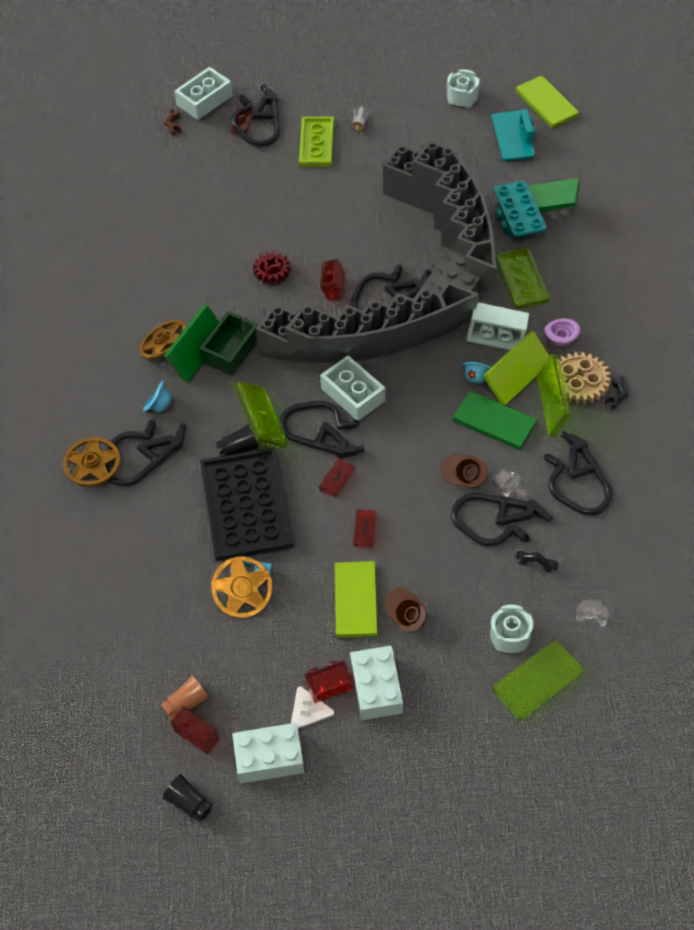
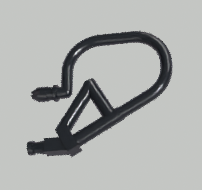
[231,84,280,146]
[351,264,432,309]
[279,400,365,459]
[105,419,187,486]
[544,431,613,515]
[451,493,553,546]

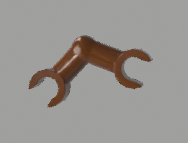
[163,108,181,136]

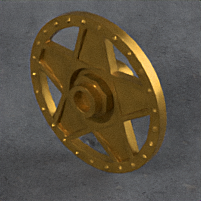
[139,320,187,360]
[63,437,121,487]
[211,557,272,618]

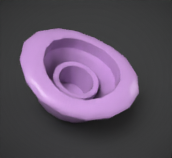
[544,318,580,347]

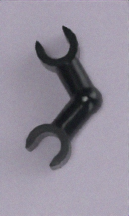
[605,375,628,410]
[515,551,559,573]

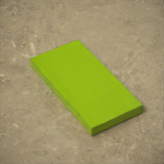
[516,76,579,129]
[299,117,334,167]
[483,331,552,405]
[335,561,377,638]

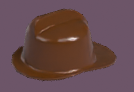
[441,454,487,487]
[385,587,426,632]

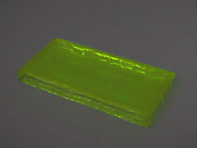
[495,247,550,310]
[537,354,571,437]
[233,380,288,448]
[492,639,584,720]

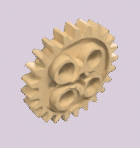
[550,352,611,405]

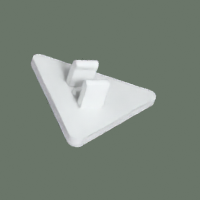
[291,687,334,729]

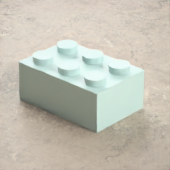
[174,67,233,120]
[466,303,529,350]
[320,356,386,420]
[350,645,403,720]
[232,723,305,784]

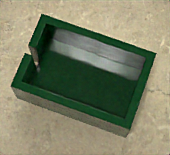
[199,311,259,375]

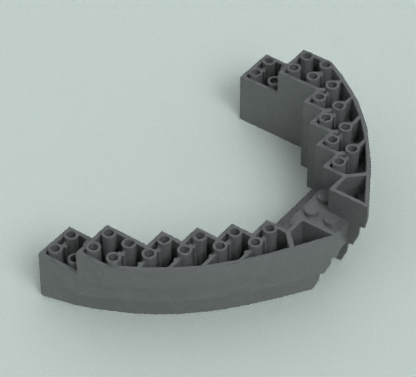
[256,140,497,363]

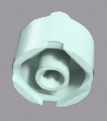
[447,70,479,108]
[490,605,533,653]

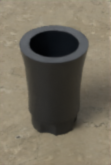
[215,424,259,456]
[162,774,213,822]

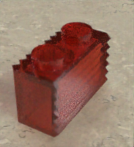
[320,259,345,301]
[304,660,353,703]
[171,707,219,754]

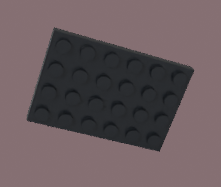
[200,447,294,561]

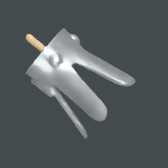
[351,107,370,131]

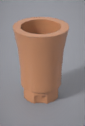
[161,675,210,721]

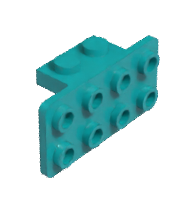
[491,109,536,161]
[494,181,546,237]

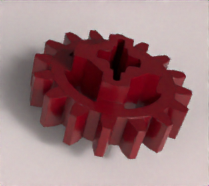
[253,251,291,285]

